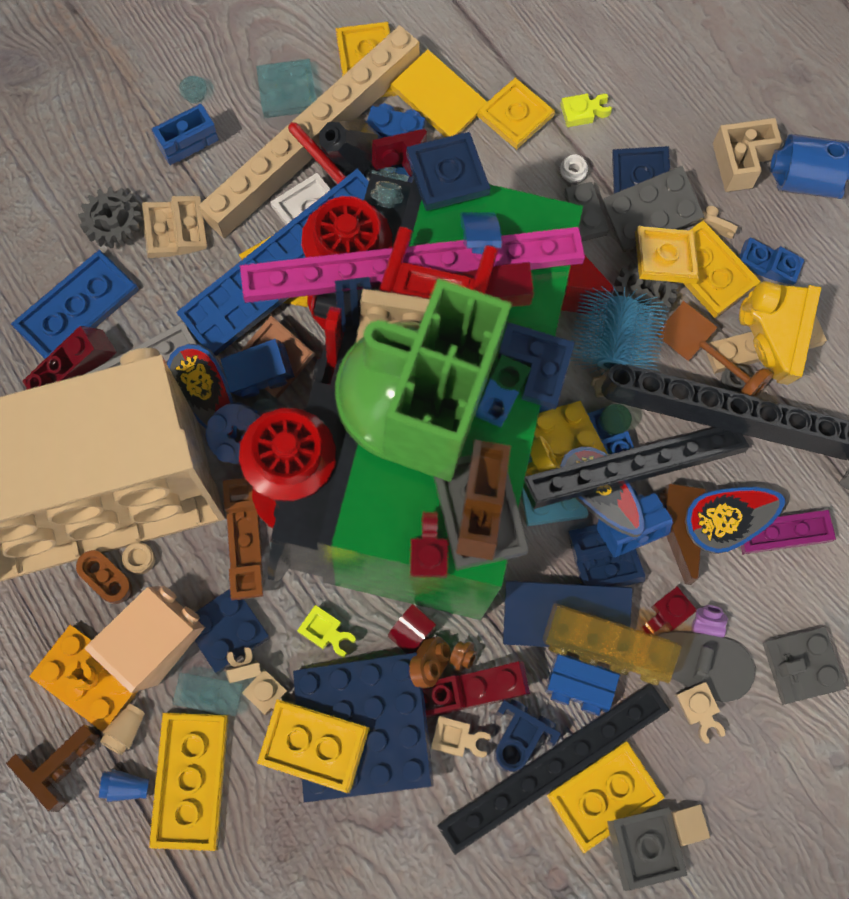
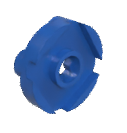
[206,402,262,464]

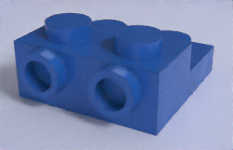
[367,104,425,176]

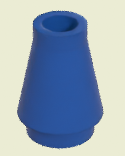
[99,768,149,802]

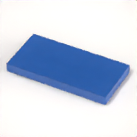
[11,249,139,359]

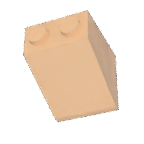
[85,586,205,693]

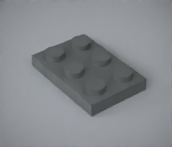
[602,165,705,252]
[433,455,529,570]

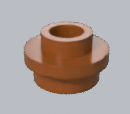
[450,641,477,672]

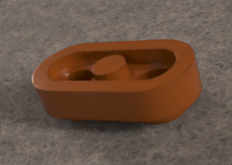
[76,550,132,604]
[409,637,451,688]

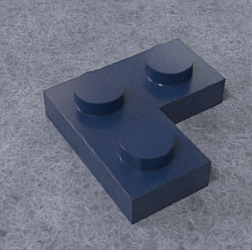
[498,322,575,409]

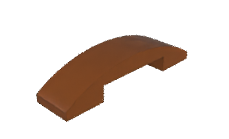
[223,478,263,600]

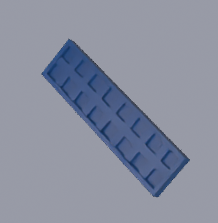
[176,168,369,356]

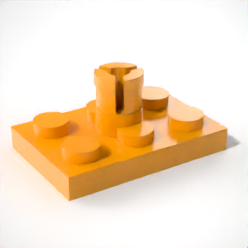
[29,625,138,732]

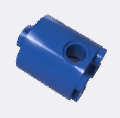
[770,134,849,199]

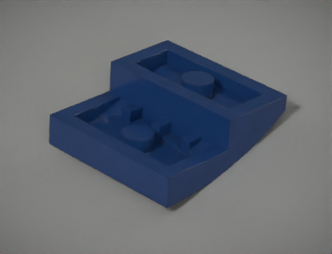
[568,524,646,587]

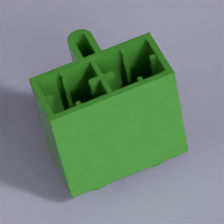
[335,278,512,482]

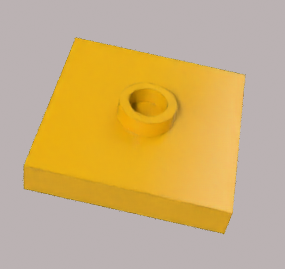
[477,77,555,150]
[635,226,699,284]

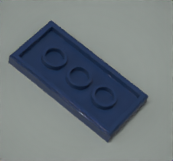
[502,580,633,651]

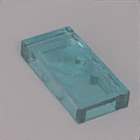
[172,673,244,717]

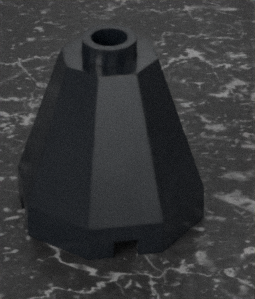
[319,119,382,177]

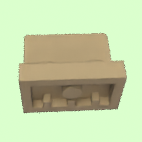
[356,289,430,343]

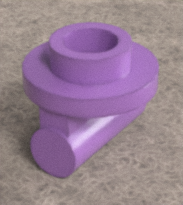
[692,605,728,638]

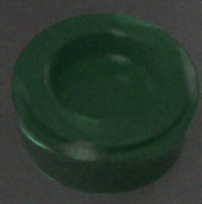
[600,404,632,435]

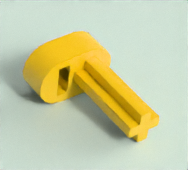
[525,436,560,477]

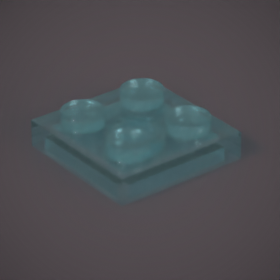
[256,59,316,118]

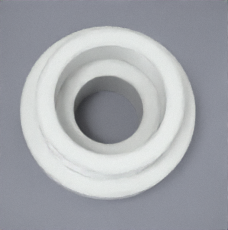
[560,155,588,183]

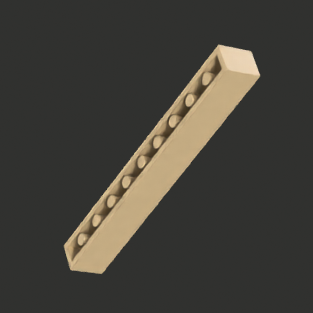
[198,25,420,239]

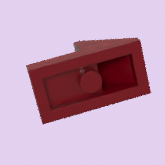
[372,129,427,177]

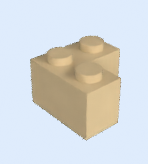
[713,118,782,192]

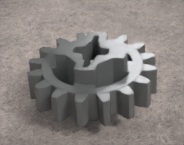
[78,187,143,248]
[613,261,678,322]

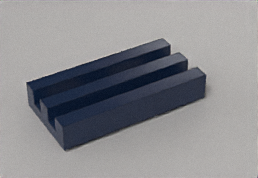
[335,277,371,332]

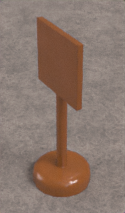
[655,301,774,397]

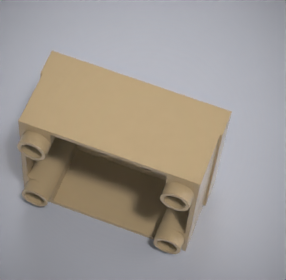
[0,348,225,582]

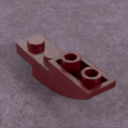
[423,661,530,717]

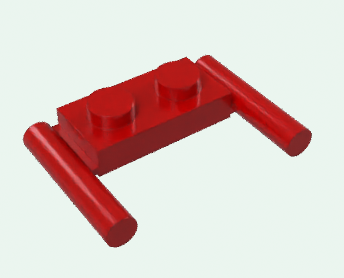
[379,227,498,299]

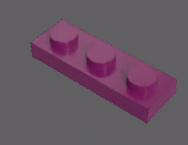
[741,510,836,555]

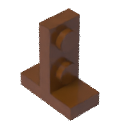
[6,724,100,812]

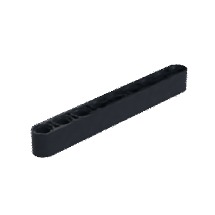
[601,364,849,460]

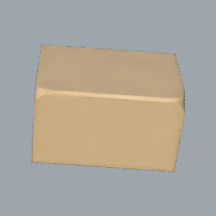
[671,805,710,846]

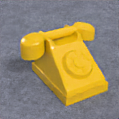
[739,281,821,385]

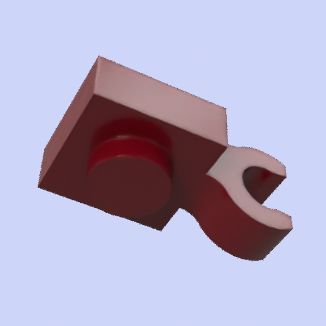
[410,512,448,578]
[641,586,697,637]

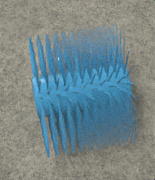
[570,286,668,375]

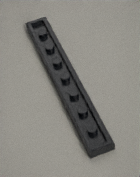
[523,428,750,509]
[437,683,670,855]

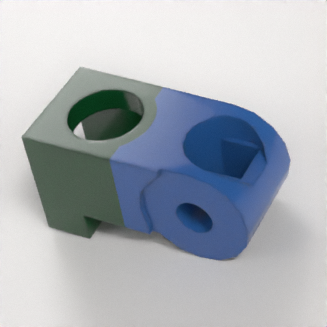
[475,355,531,428]

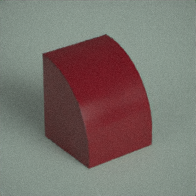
[388,604,436,654]

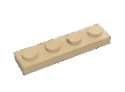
[706,315,827,374]

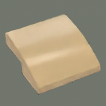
[141,196,207,258]

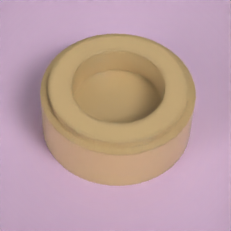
[122,542,155,575]

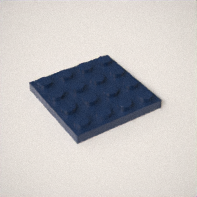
[293,653,434,803]

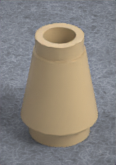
[100,704,145,755]

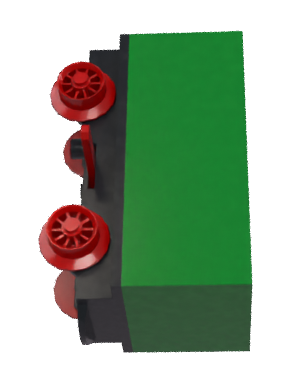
[239,173,583,620]

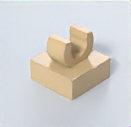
[225,647,261,683]

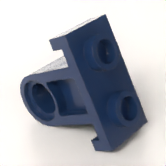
[494,699,561,773]

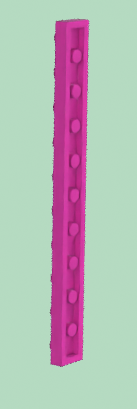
[240,227,585,303]

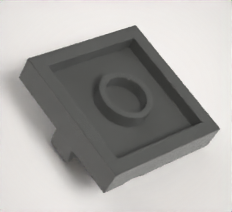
[762,627,846,705]
[607,807,688,891]

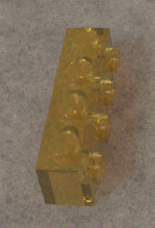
[542,603,682,685]

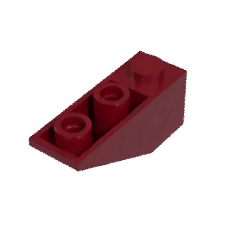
[22,326,117,390]

